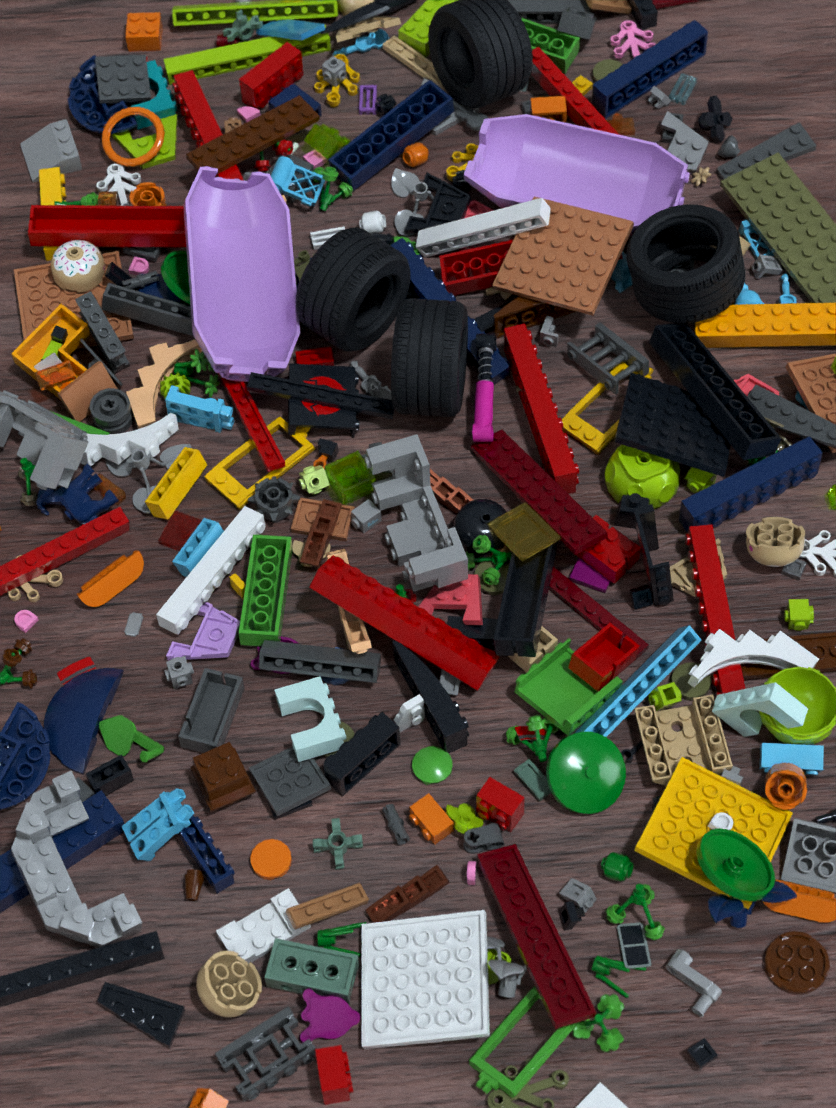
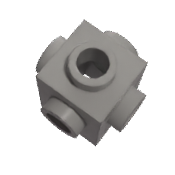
[322,56,347,87]
[164,656,194,689]

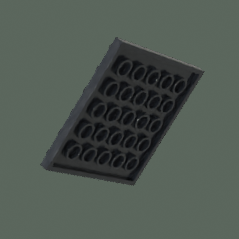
[614,373,731,477]

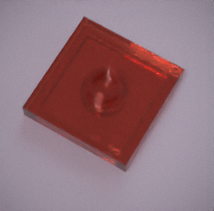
[158,511,202,551]

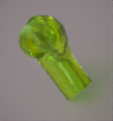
[827,484,836,510]

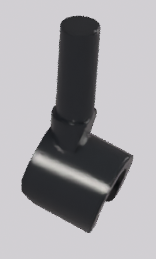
[621,741,643,763]

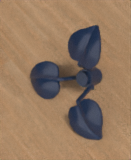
[708,881,797,928]

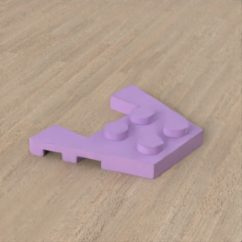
[166,602,240,661]

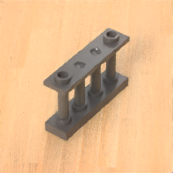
[567,322,649,394]

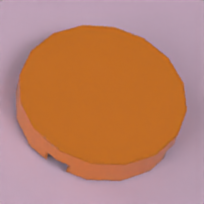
[250,839,292,880]

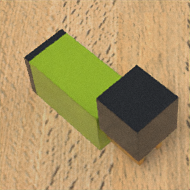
[41,325,68,361]

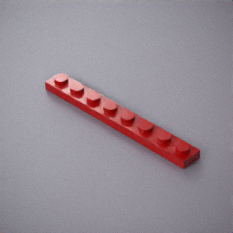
[218,373,285,472]

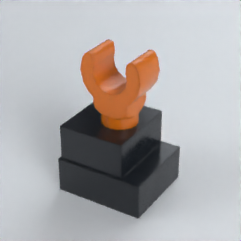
[313,438,339,471]

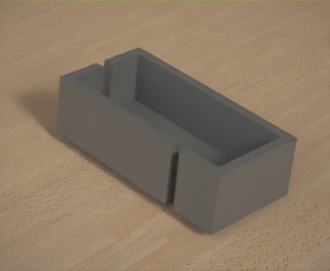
[178,668,245,753]

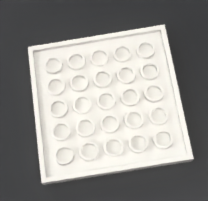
[362,910,490,1049]

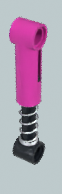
[472,333,497,442]

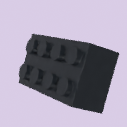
[324,712,401,797]

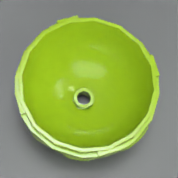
[604,445,680,509]
[759,667,836,745]

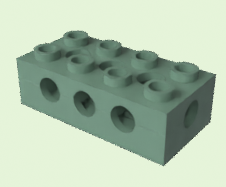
[264,938,359,1004]

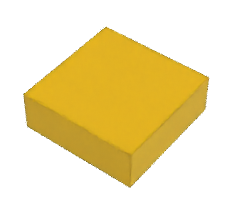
[229,573,246,599]

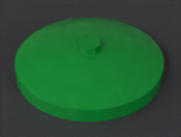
[161,251,190,304]
[546,732,626,814]
[696,829,775,901]

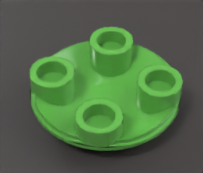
[412,746,452,785]

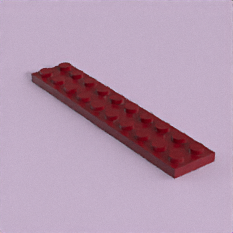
[471,429,608,555]
[477,844,596,1029]

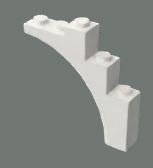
[80,413,179,466]
[688,629,819,687]

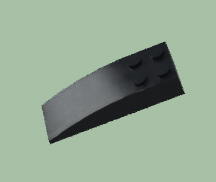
[392,640,469,754]

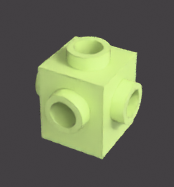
[298,465,330,494]

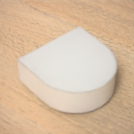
[708,812,733,830]

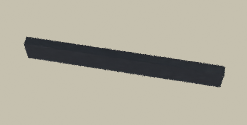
[247,372,395,419]

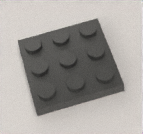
[95,54,151,104]
[249,746,331,816]

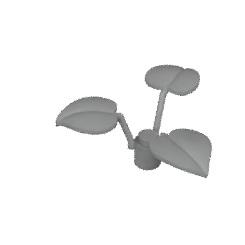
[391,168,434,236]
[105,444,191,514]
[487,936,527,998]

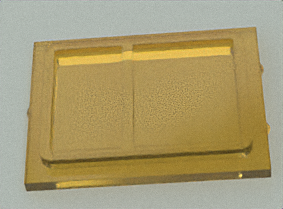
[487,502,561,561]

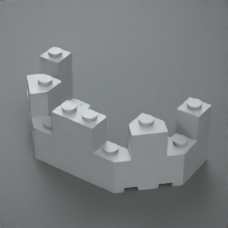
[0,390,89,490]
[364,434,468,592]
[11,770,142,948]

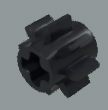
[375,94,396,114]
[453,170,471,191]

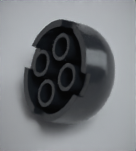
[453,499,511,557]

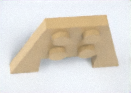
[336,17,401,42]

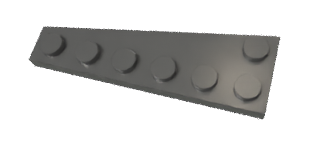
[716,122,816,180]
[747,384,836,448]

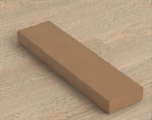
[285,883,369,930]

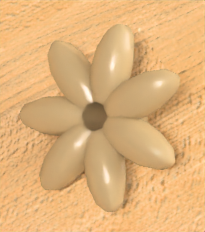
[691,167,711,186]

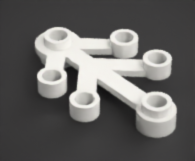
[96,164,141,206]
[800,530,836,578]

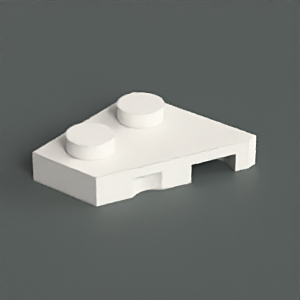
[394,694,425,732]

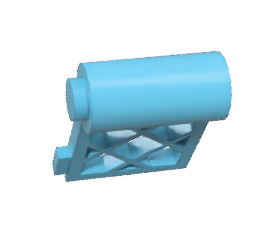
[270,156,325,207]

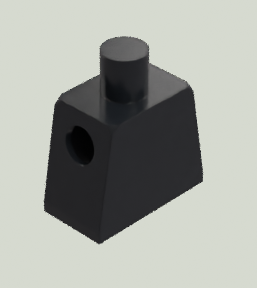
[614,493,651,529]

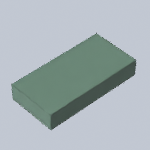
[513,759,551,802]

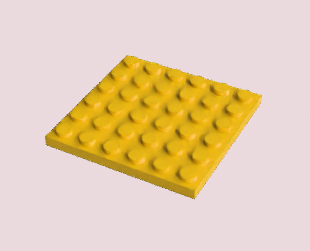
[634,757,793,910]

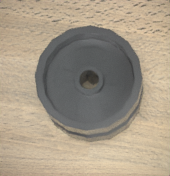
[89,388,133,434]

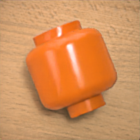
[403,142,429,167]

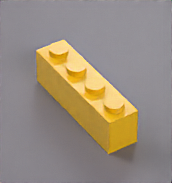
[145,447,207,520]

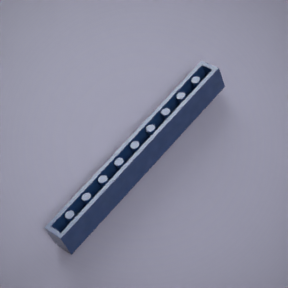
[390,237,511,385]

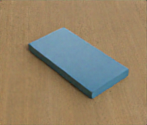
[256,19,325,41]

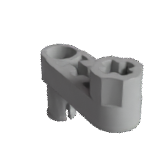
[665,949,722,1017]

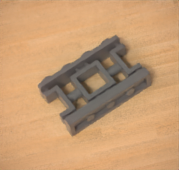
[75,292,130,374]
[215,1006,316,1102]

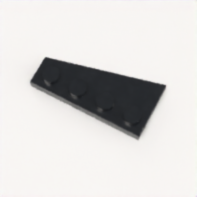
[97,982,185,1049]

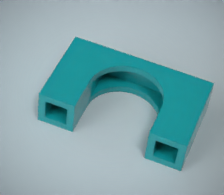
[131,60,178,129]

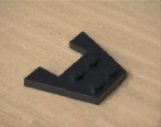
[405,172,471,234]

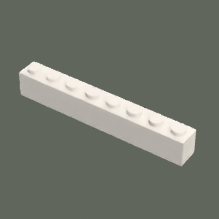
[416,198,551,257]
[156,506,266,635]

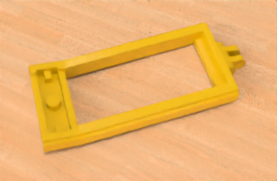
[562,362,654,454]
[204,416,315,510]

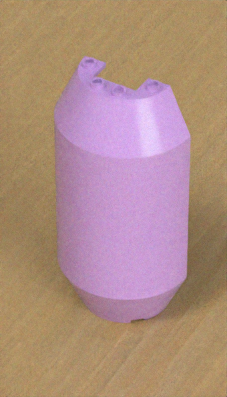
[464,114,690,237]
[183,166,300,382]

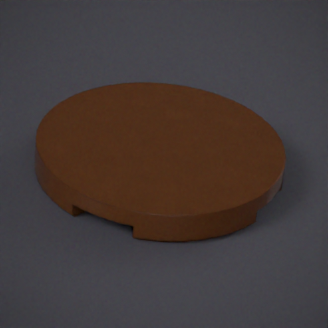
[764,931,830,995]

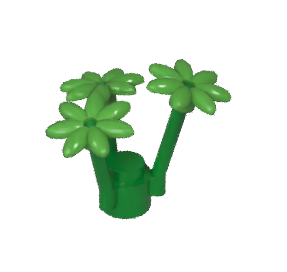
[174,349,220,398]

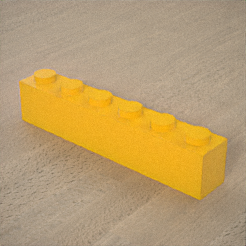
[39,167,67,261]

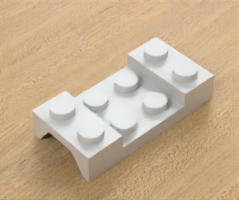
[216,888,311,963]

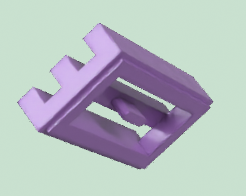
[359,85,377,115]

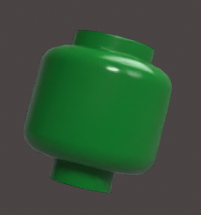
[601,852,634,882]

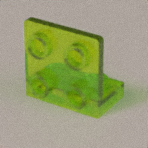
[304,123,351,159]

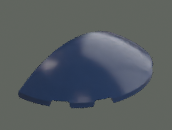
[68,55,138,133]
[44,668,124,775]
[0,702,50,810]

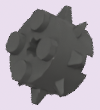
[248,476,300,523]

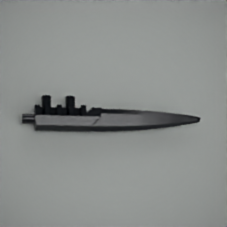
[320,0,417,34]

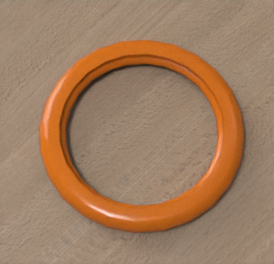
[101,107,165,167]

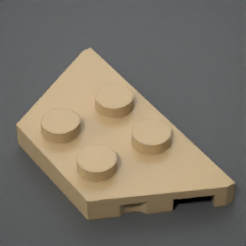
[670,538,727,597]

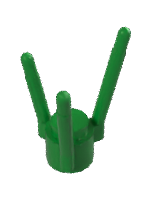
[317,922,367,957]
[592,955,646,998]

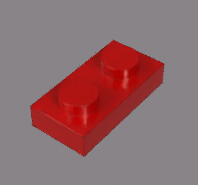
[295,347,334,366]

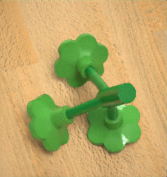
[572,994,624,1052]

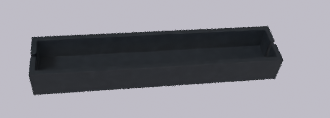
[493,503,559,657]

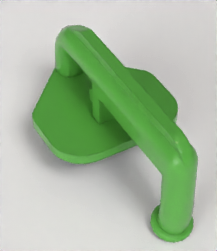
[99,715,164,763]

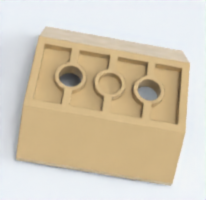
[634,695,733,786]

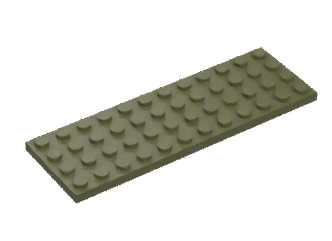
[720,152,836,303]

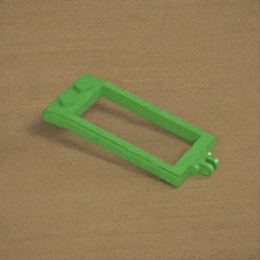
[469,986,579,1098]

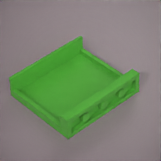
[515,638,623,735]

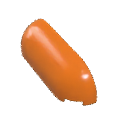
[77,550,144,607]
[763,880,836,923]

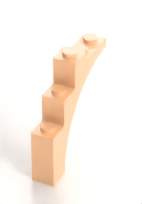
[126,339,203,429]
[326,549,372,654]

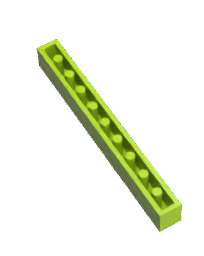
[172,0,338,26]
[164,25,331,85]

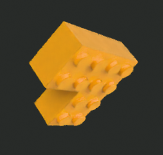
[11,304,90,400]

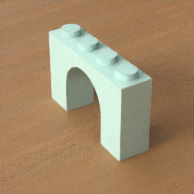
[275,676,346,762]
[712,682,808,737]

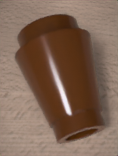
[184,869,205,901]

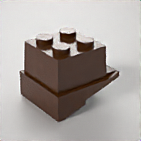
[190,742,256,812]

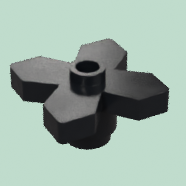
[698,95,733,144]

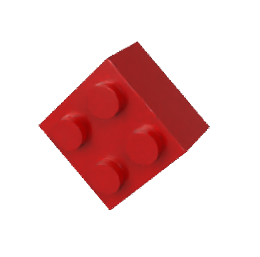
[476,777,525,833]
[315,1045,353,1105]

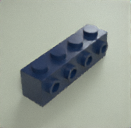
[177,815,235,894]

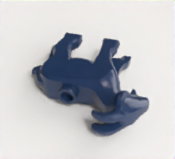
[36,463,119,525]

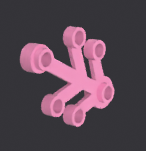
[610,20,656,59]

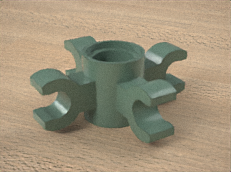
[223,10,263,42]
[312,818,363,869]

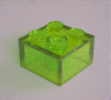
[325,450,376,505]

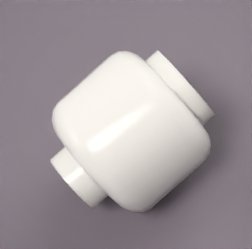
[359,211,386,234]

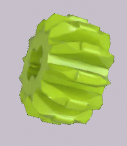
[160,372,191,399]

